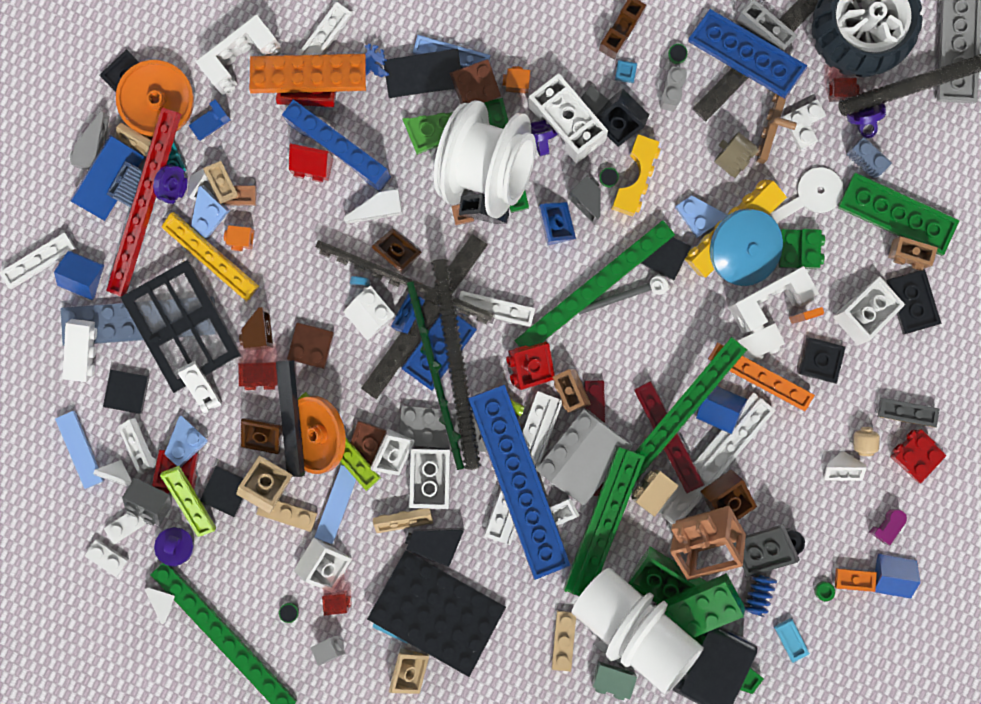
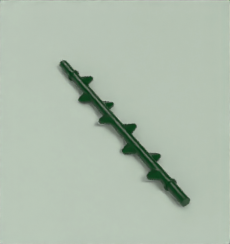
[406,281,464,470]

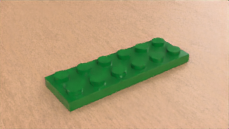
[838,173,960,256]

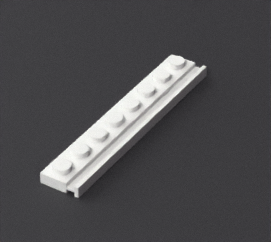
[484,391,562,545]
[658,393,776,524]

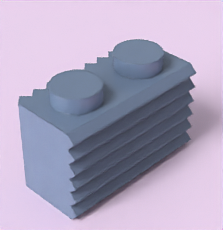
[846,137,892,179]
[107,161,143,207]

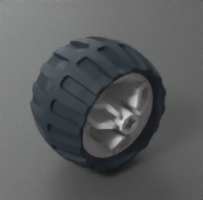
[812,0,923,77]

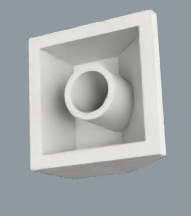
[343,285,396,341]
[294,538,352,592]

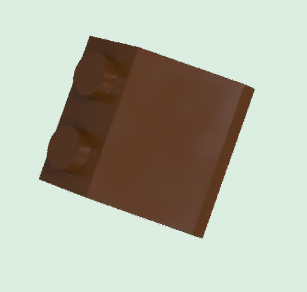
[239,307,274,350]

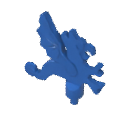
[365,43,389,78]

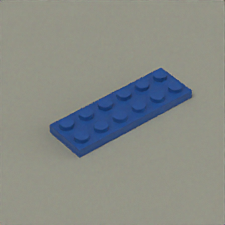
[688,9,807,99]

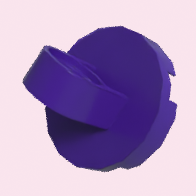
[846,101,886,138]
[531,120,558,156]
[153,165,188,204]
[154,527,194,567]

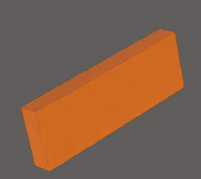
[789,307,824,324]

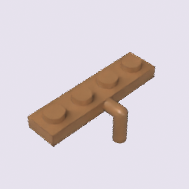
[755,93,797,164]

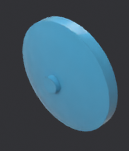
[710,209,783,286]

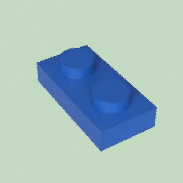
[391,294,425,334]

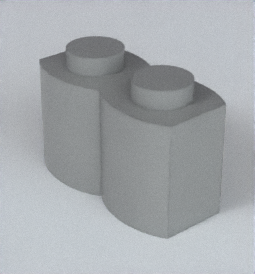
[660,66,687,112]

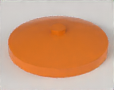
[116,60,194,137]
[298,396,346,474]

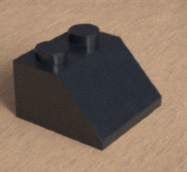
[596,89,650,147]

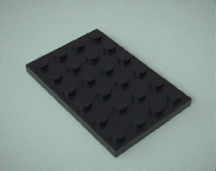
[367,550,506,677]

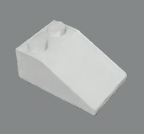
[833,276,905,345]

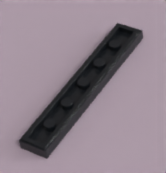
[276,360,305,477]

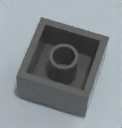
[122,477,172,526]

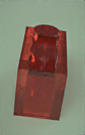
[238,362,278,390]

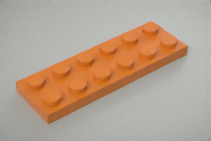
[249,54,366,94]

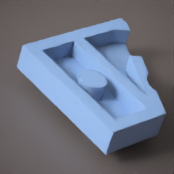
[191,185,230,239]
[675,195,727,238]
[165,416,208,467]

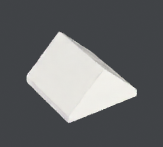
[370,429,415,475]

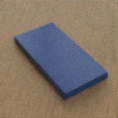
[69,135,145,221]
[401,307,477,391]

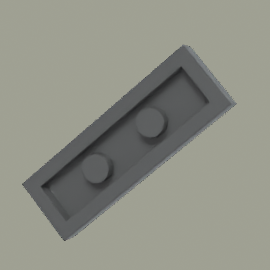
[877,398,940,428]

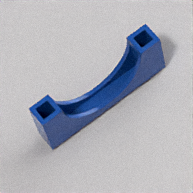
[282,99,391,192]

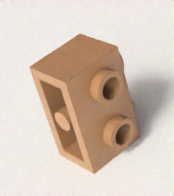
[888,236,938,270]
[553,369,591,413]

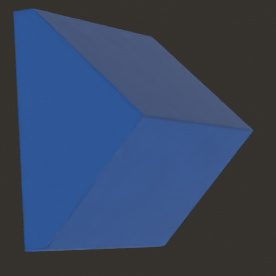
[539,202,576,246]
[54,251,104,300]
[696,386,748,435]
[875,554,921,599]

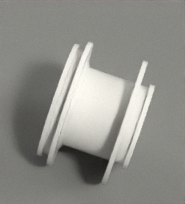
[434,100,536,218]

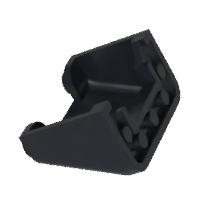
[672,626,758,704]

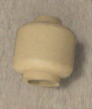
[853,427,880,457]

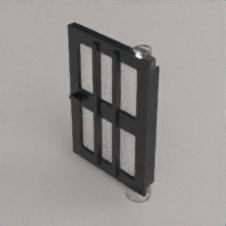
[120,259,245,393]

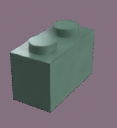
[592,661,637,700]

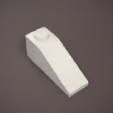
[344,187,403,224]

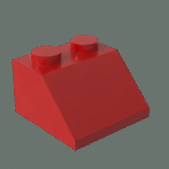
[289,143,333,183]

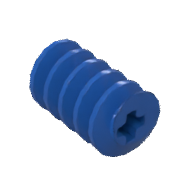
[745,574,777,617]

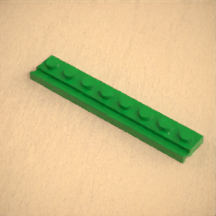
[563,446,645,596]

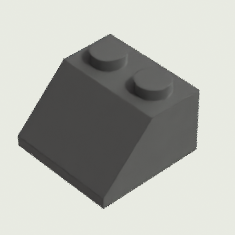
[568,176,601,225]

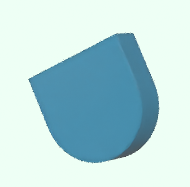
[350,276,370,287]

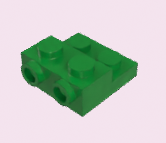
[779,229,825,270]

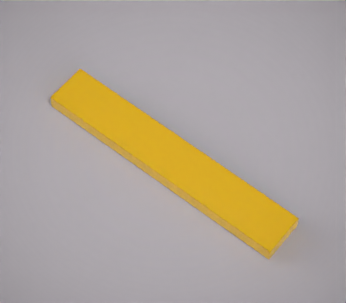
[161,212,259,301]

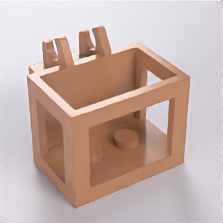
[670,506,746,580]

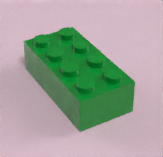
[656,573,745,638]

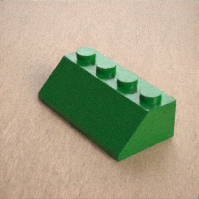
[628,546,707,603]

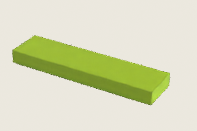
[160,466,216,537]

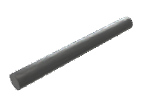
[579,283,652,315]

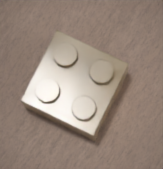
[236,456,293,514]
[632,469,678,517]

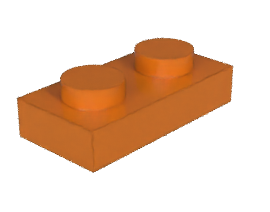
[834,568,877,592]

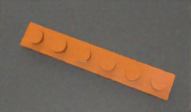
[708,342,815,411]

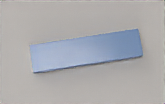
[412,35,490,68]
[55,411,104,489]
[314,465,356,544]

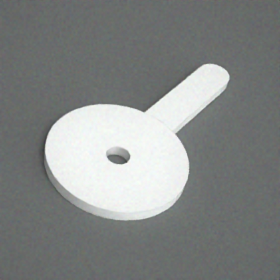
[770,167,844,223]

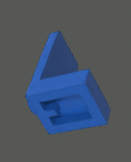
[189,99,231,141]

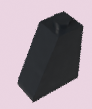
[459,194,509,224]
[405,528,464,567]

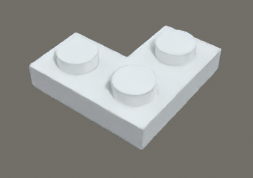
[782,99,826,151]

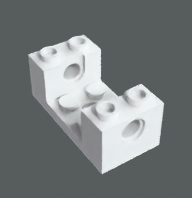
[196,15,282,95]
[529,73,608,164]
[728,266,819,334]

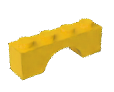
[611,134,661,217]

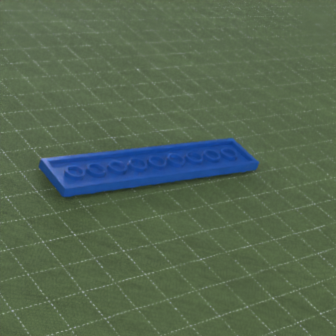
[468,384,571,580]

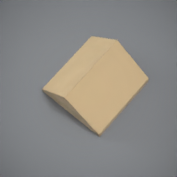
[389,648,429,694]

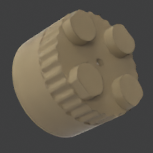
[714,132,759,178]

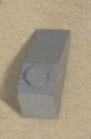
[737,0,797,50]
[70,111,110,170]

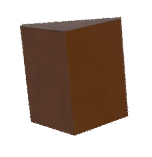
[371,228,422,275]
[241,418,283,454]

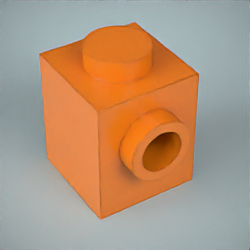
[502,66,530,94]
[224,225,255,251]

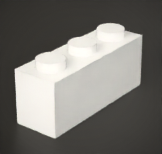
[63,319,97,382]
[737,323,785,362]

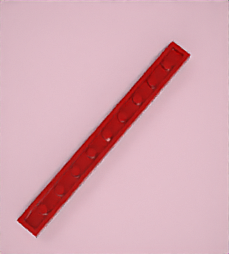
[106,108,182,297]

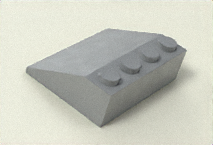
[536,409,632,506]

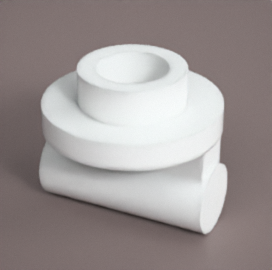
[650,273,671,295]

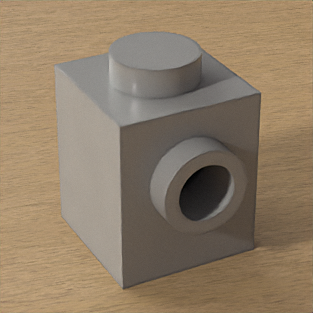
[310,636,346,666]

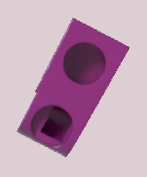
[869,509,907,546]

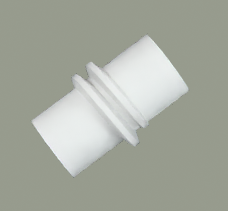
[571,568,703,695]

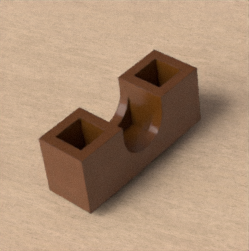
[599,0,647,60]

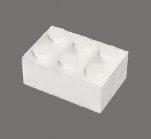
[409,448,451,509]

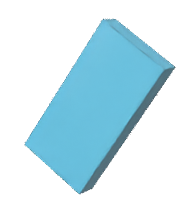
[774,618,810,663]

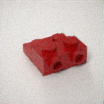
[506,342,555,390]
[890,429,947,484]
[152,450,199,494]

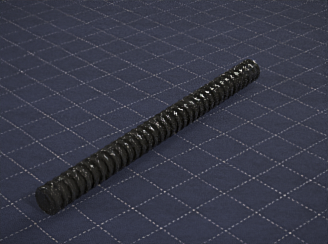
[838,54,981,117]
[431,259,481,470]

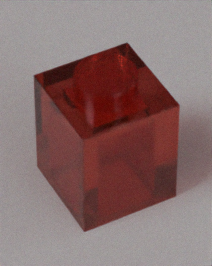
[828,78,860,102]
[322,591,352,616]

